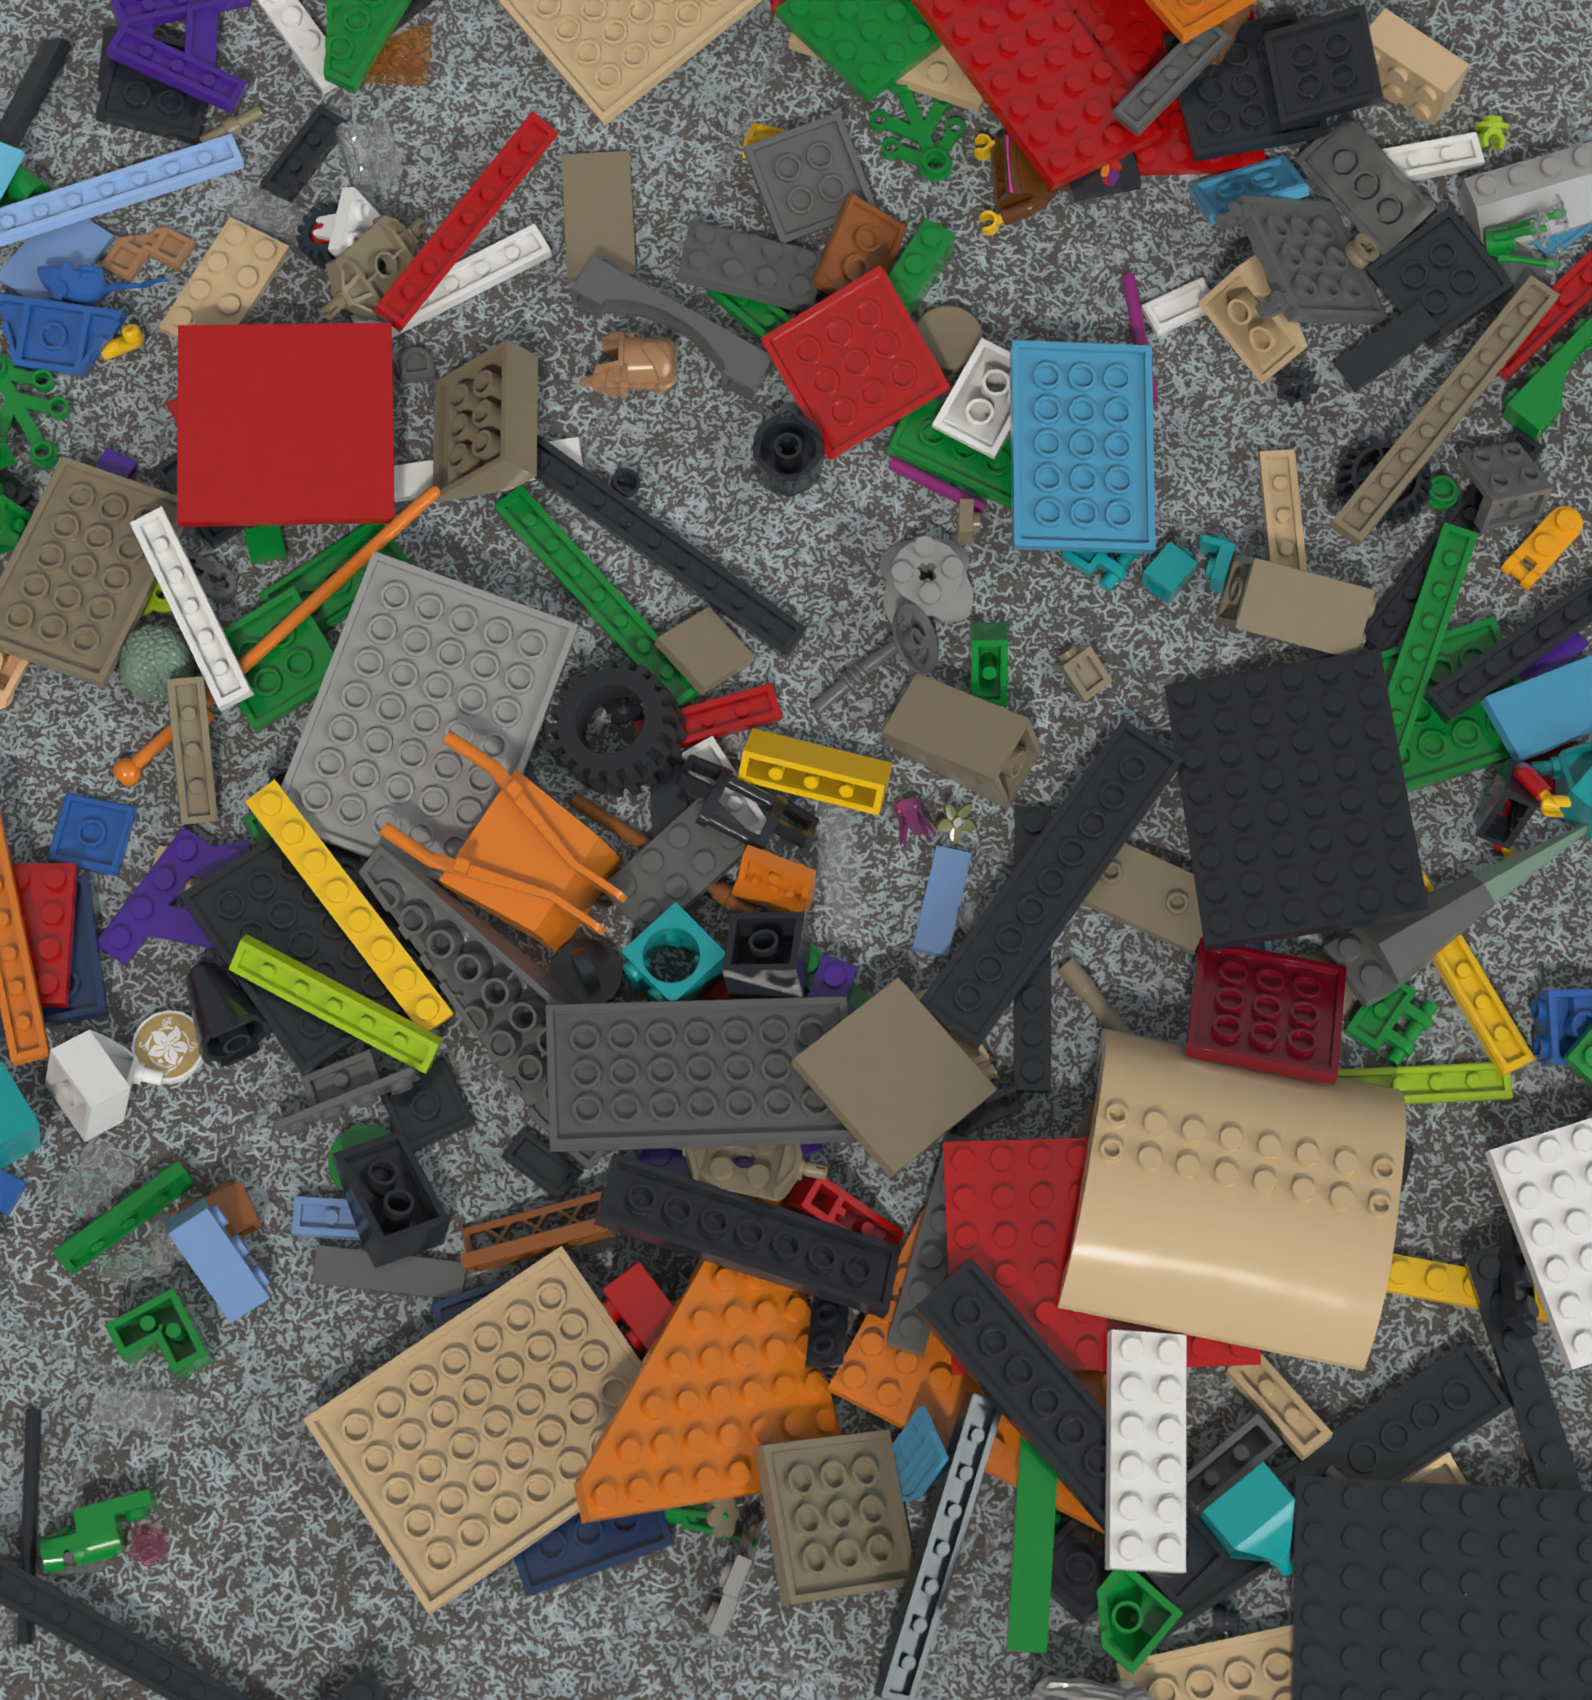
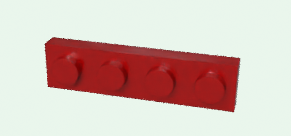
[633,683,782,749]

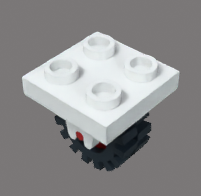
[296,187,381,270]

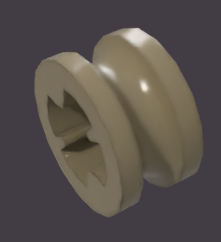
[1345,233,1380,269]

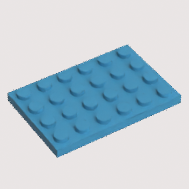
[1010,340,1156,554]

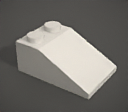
[932,338,1011,459]

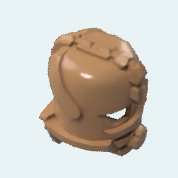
[580,331,678,400]

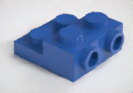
[1531,989,1592,1067]

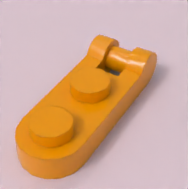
[1500,506,1583,592]

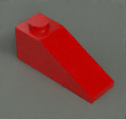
[782,1175,906,1246]

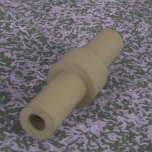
[198,105,264,143]

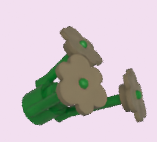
[665,1496,762,1562]

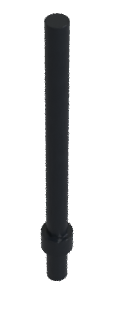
[14,1409,42,1646]

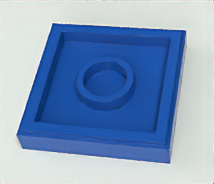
[47,792,138,877]

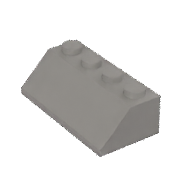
[1457,141,1592,251]

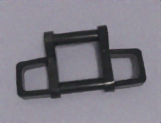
[675,755,819,849]

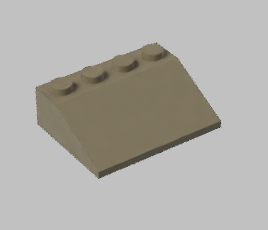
[433,339,538,503]

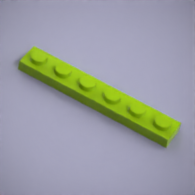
[228,934,444,1074]

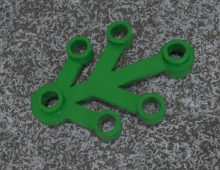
[869,84,966,182]
[0,354,71,470]

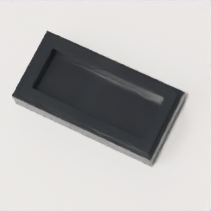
[501,1127,584,1202]

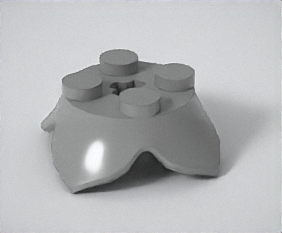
[879,536,974,626]

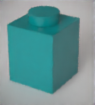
[1140,541,1198,605]

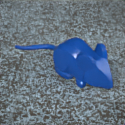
[37,262,170,306]

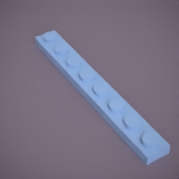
[0,133,245,247]

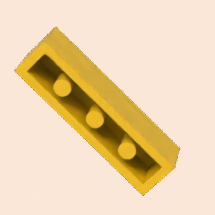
[738,728,893,815]

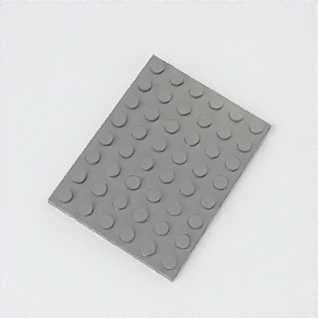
[281,551,579,883]

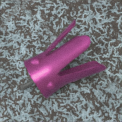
[893,794,937,849]

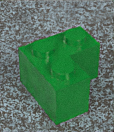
[105,1288,215,1380]

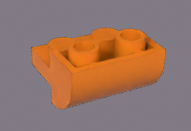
[732,845,817,916]

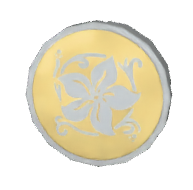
[131,1010,204,1085]

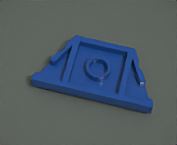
[0,293,127,378]

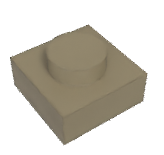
[957,499,980,544]

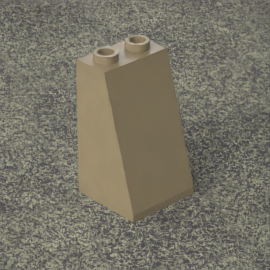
[1215,554,1376,655]
[882,673,1042,810]

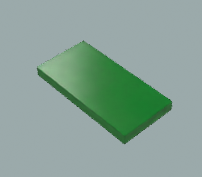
[885,399,1012,509]
[258,523,412,634]

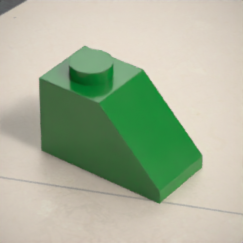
[969,622,1008,706]

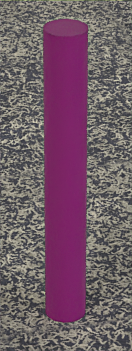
[888,456,988,515]

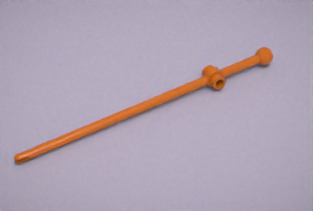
[112,486,440,786]

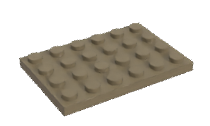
[0,456,184,688]

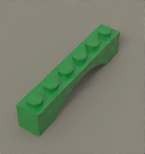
[1501,317,1592,440]

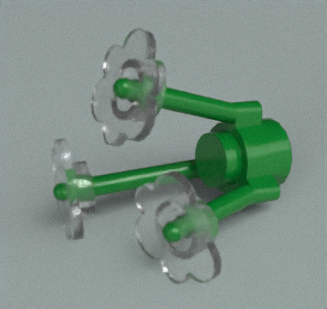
[1486,193,1569,285]

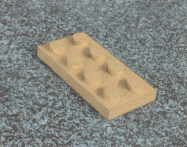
[159,217,291,340]

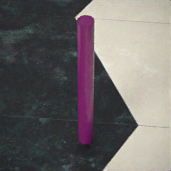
[1121,273,1159,403]

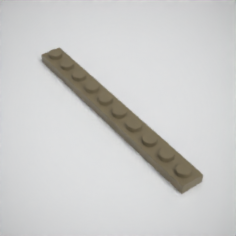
[1329,275,1560,548]

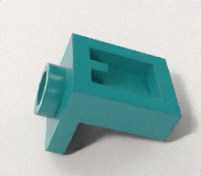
[1198,534,1236,594]

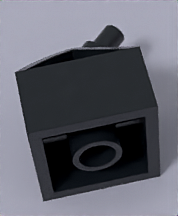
[722,912,811,999]

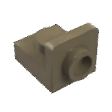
[1051,644,1113,702]

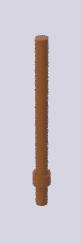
[570,793,758,913]

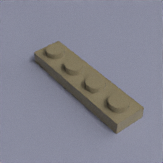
[166,676,218,825]

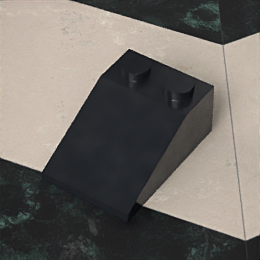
[332,1130,450,1268]

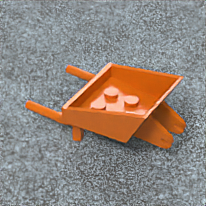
[379,730,628,952]

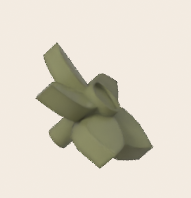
[934,803,976,844]

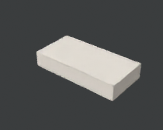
[1141,277,1211,337]

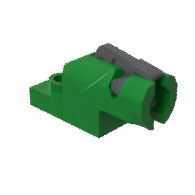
[40,1489,158,1577]

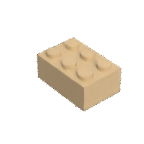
[1370,8,1469,126]

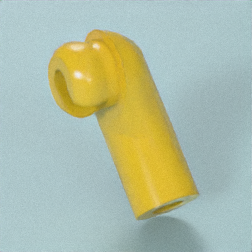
[101,324,145,361]

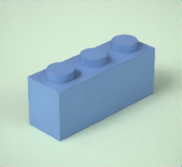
[166,1197,271,1323]

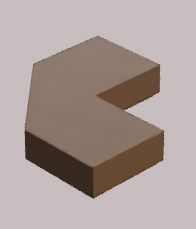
[100,226,197,283]

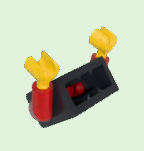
[1475,759,1571,860]

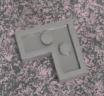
[704,1555,754,1641]

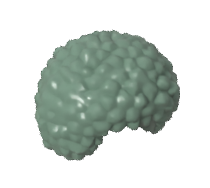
[119,625,195,702]

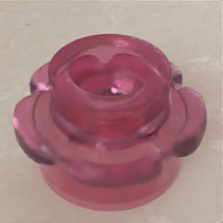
[129,1528,168,1567]

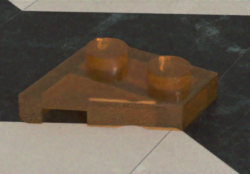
[362,23,433,86]

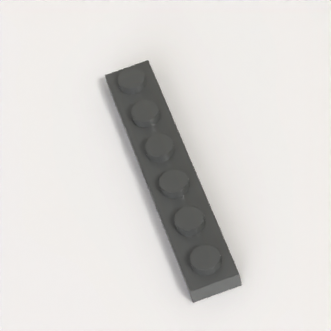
[886,1133,977,1357]

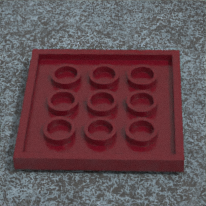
[1184,938,1347,1085]

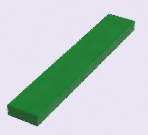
[1006,1435,1057,1654]

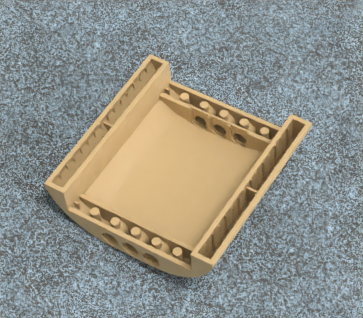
[1057,1028,1406,1371]

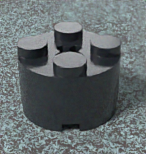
[753,414,824,497]

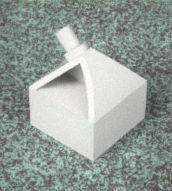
[45,1029,164,1142]

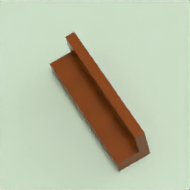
[460,1191,616,1274]

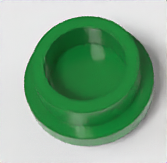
[1427,476,1459,510]

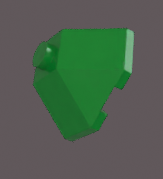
[1096,1570,1183,1675]

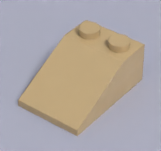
[1197,255,1308,384]

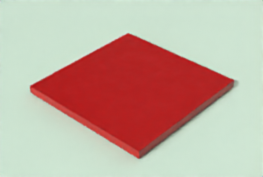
[177,323,395,527]

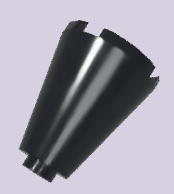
[185,962,271,1066]

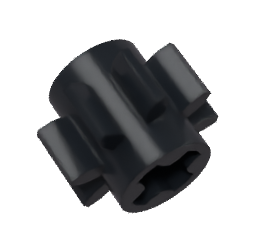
[1274,362,1320,408]

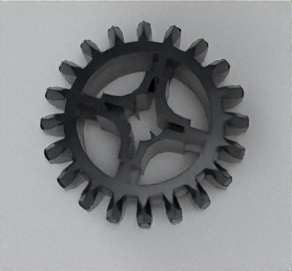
[1335,435,1432,530]

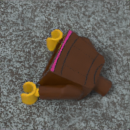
[973,134,1070,235]

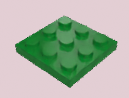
[223,586,334,733]

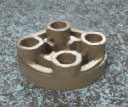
[916,306,983,376]

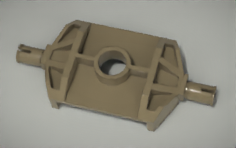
[321,215,428,321]
[674,1144,829,1201]

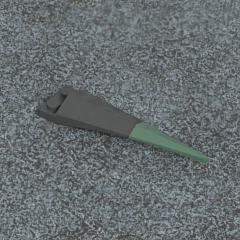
[1322,824,1588,1008]

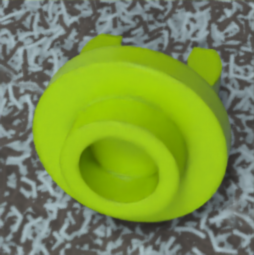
[1474,116,1509,150]

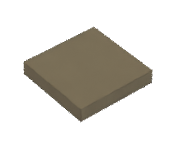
[655,607,755,695]

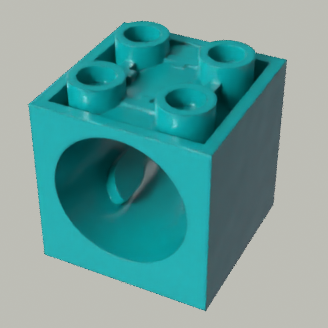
[621,902,725,1002]

